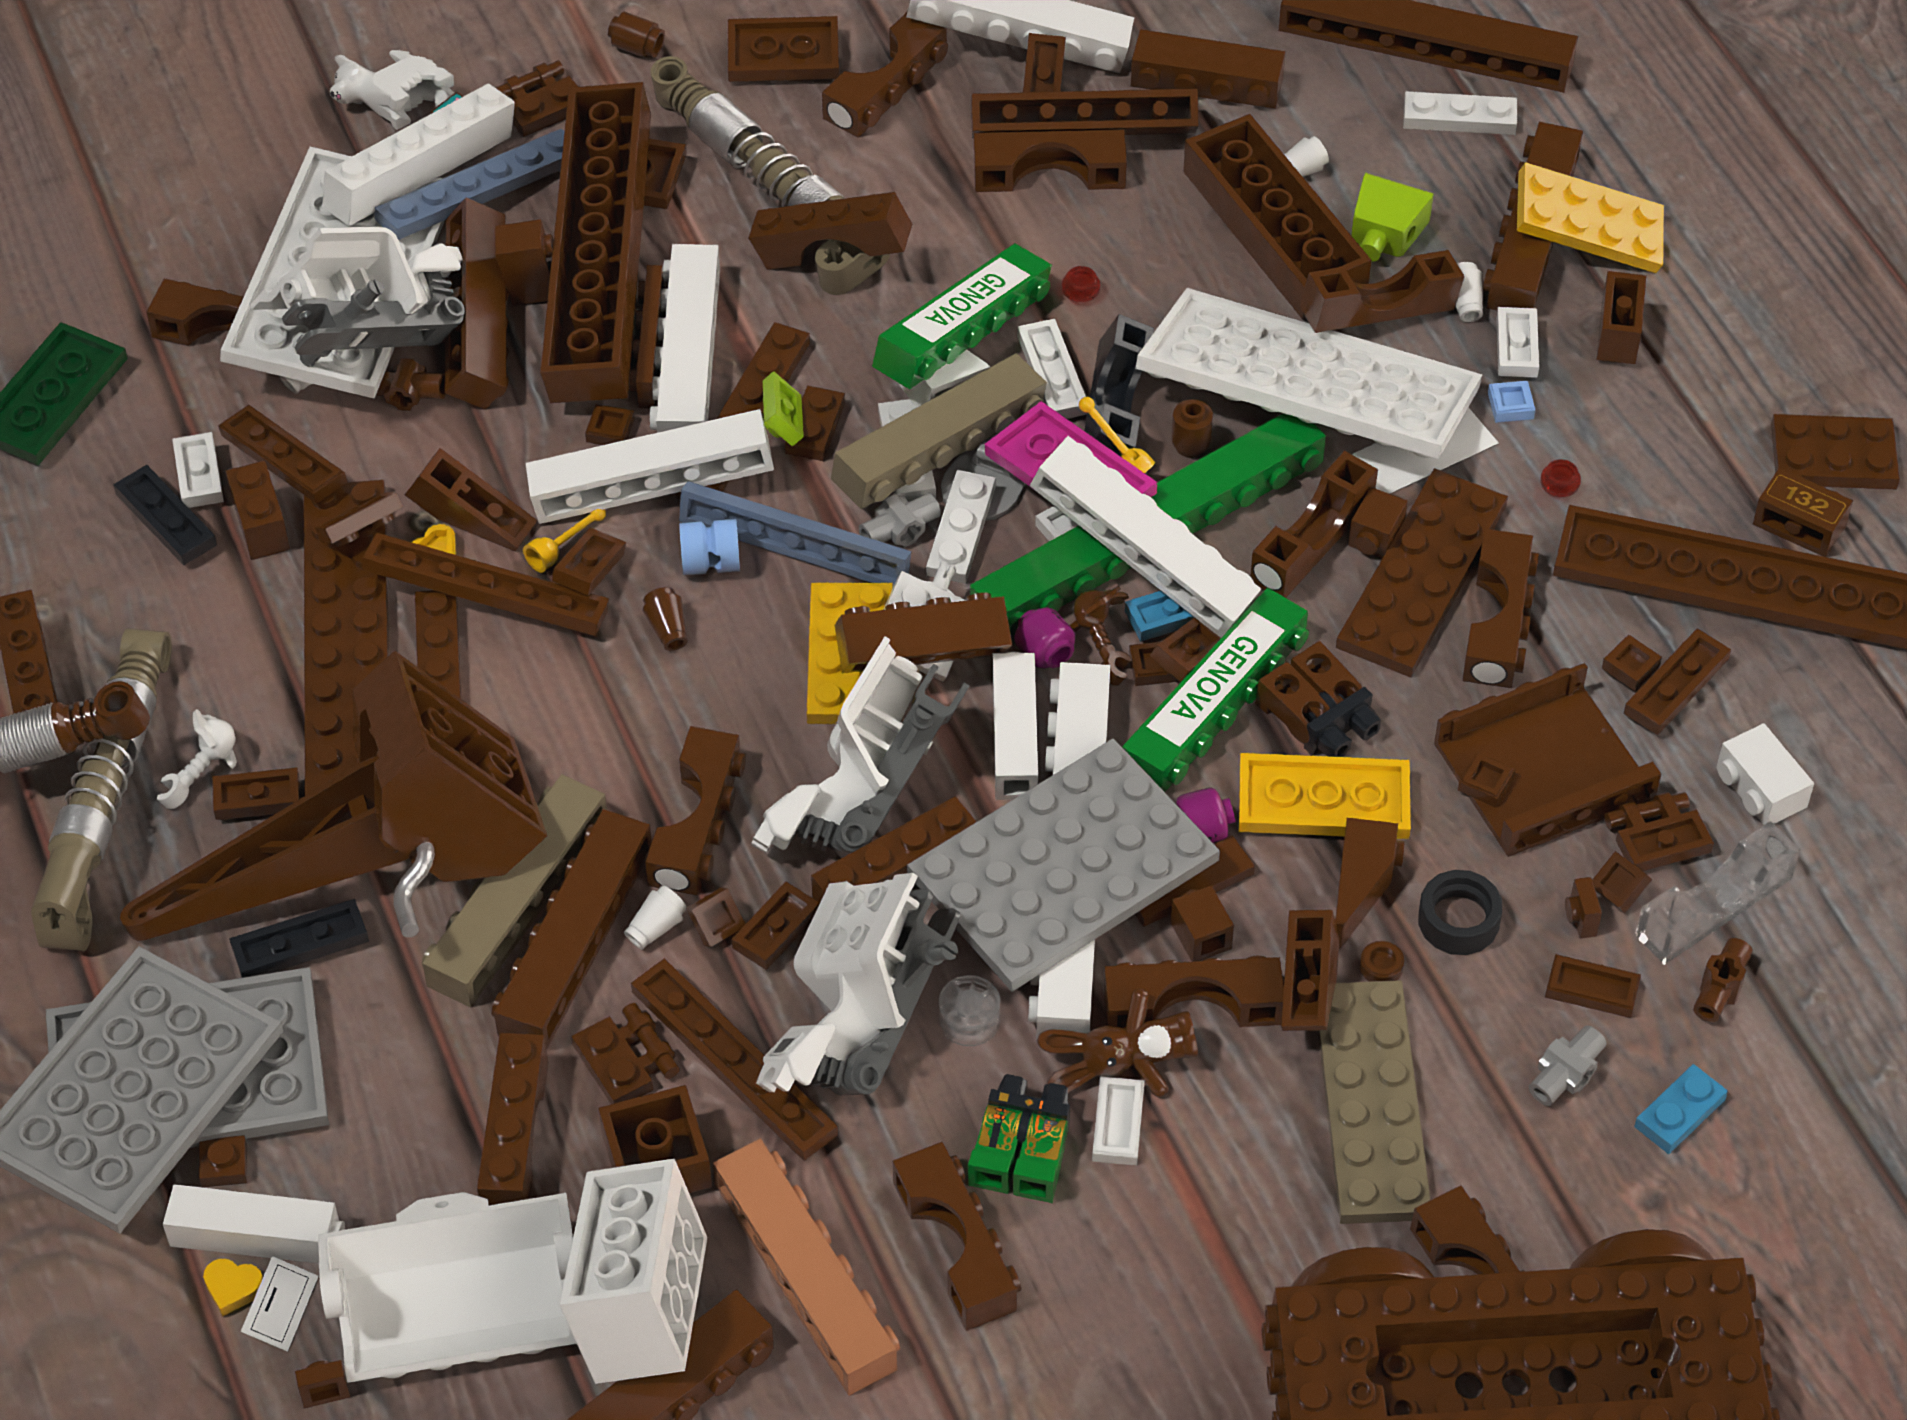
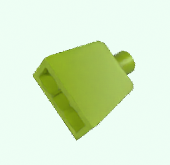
[1351,173,1434,262]

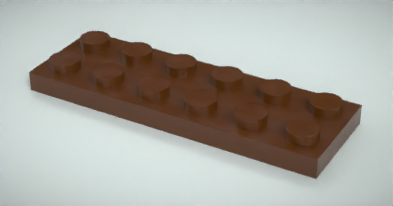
[1336,468,1508,678]

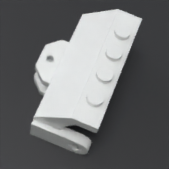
[318,1192,577,1383]

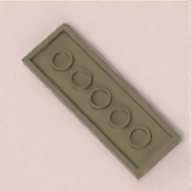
[1318,980,1430,1224]

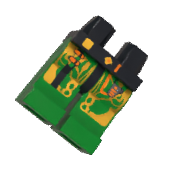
[968,1074,1070,1203]

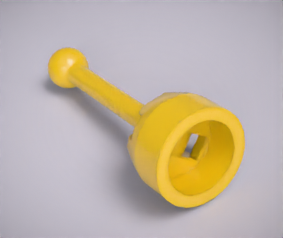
[1079,397,1155,473]
[523,509,606,573]

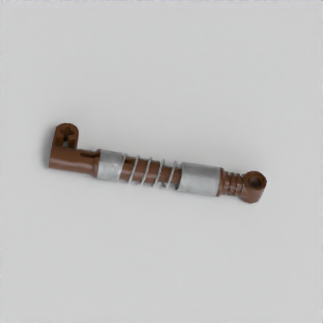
[0,681,150,774]

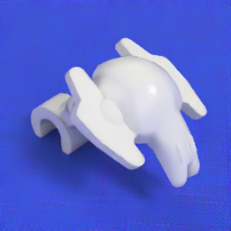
[157,709,237,809]

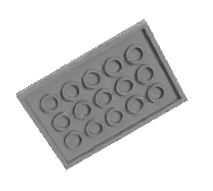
[907,738,1220,992]
[0,946,284,1234]
[46,967,329,1148]

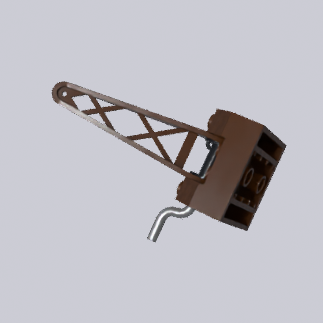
[120,650,548,941]

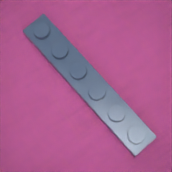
[375,129,565,240]
[679,481,911,586]

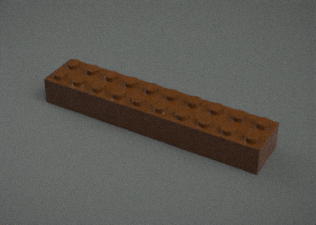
[540,82,651,403]

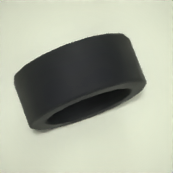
[1418,870,1502,955]

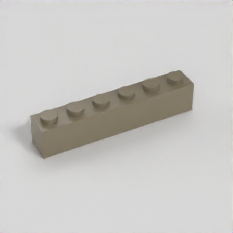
[831,353,1047,509]
[422,774,607,1008]

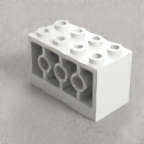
[559,1158,708,1384]

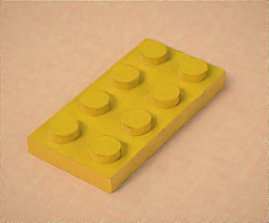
[1517,162,1664,273]
[807,583,893,724]
[1238,753,1411,839]

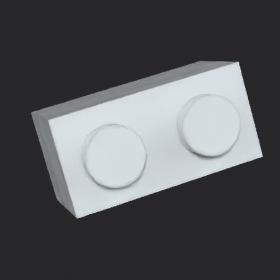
[1716,723,1814,828]

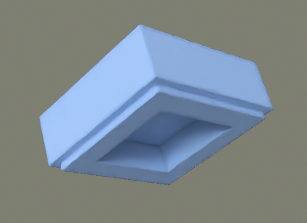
[1488,381,1535,423]

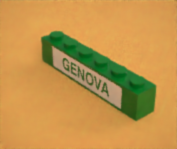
[872,243,1052,390]
[1122,587,1309,792]

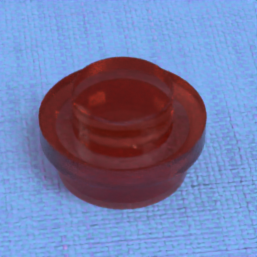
[1062,266,1100,302]
[1540,459,1581,497]

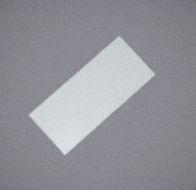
[1352,407,1499,494]

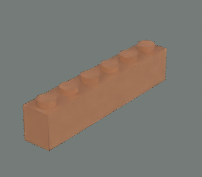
[713,1138,900,1396]

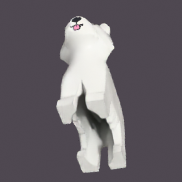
[330,50,454,130]

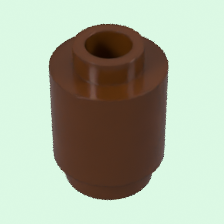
[608,11,665,58]
[1171,399,1213,458]

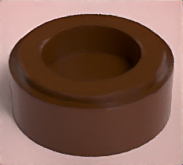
[1360,941,1404,982]

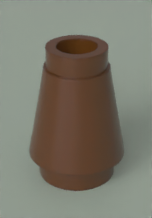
[642,587,688,651]

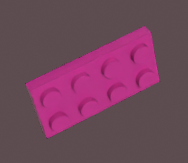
[985,401,1157,497]

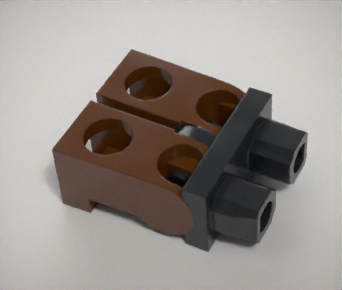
[1255,640,1381,757]

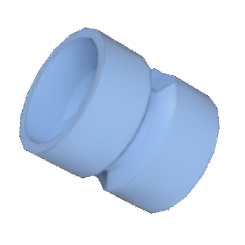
[679,519,740,575]

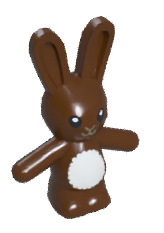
[1037,988,1198,1097]

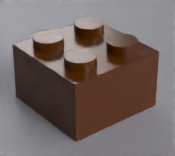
[598,1085,712,1193]

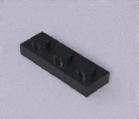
[113,464,217,566]
[229,899,369,978]

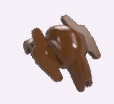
[1069,585,1131,686]

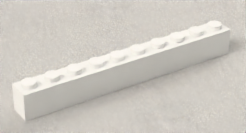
[1028,662,1110,1040]

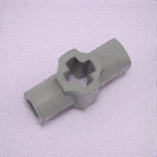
[859,493,941,548]
[1529,1025,1607,1106]

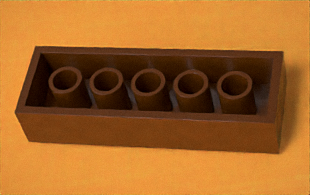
[1183,114,1372,319]

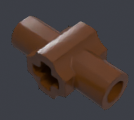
[376,358,446,411]
[1693,938,1753,1022]

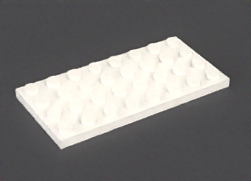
[220,146,445,398]
[1135,288,1482,459]

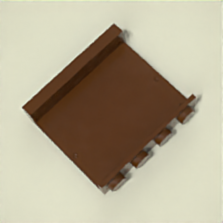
[1434,663,1661,857]

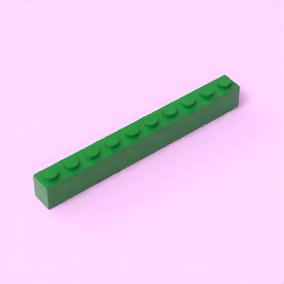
[970,413,1326,635]

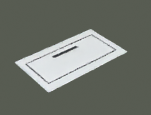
[241,1256,318,1352]

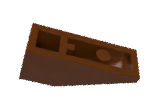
[404,448,537,551]
[1335,817,1405,949]
[1281,910,1340,1031]

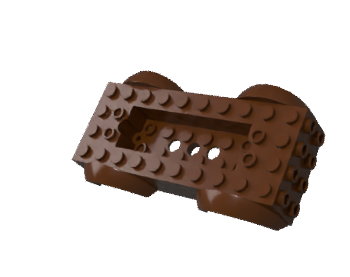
[1261,1229,1780,1420]

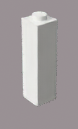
[993,652,1038,800]
[163,1184,345,1264]

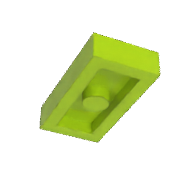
[763,371,804,446]

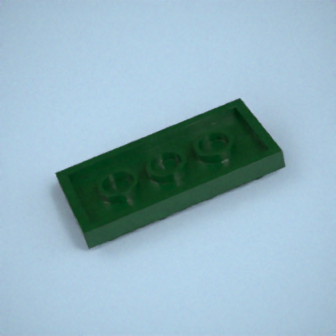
[0,322,128,466]

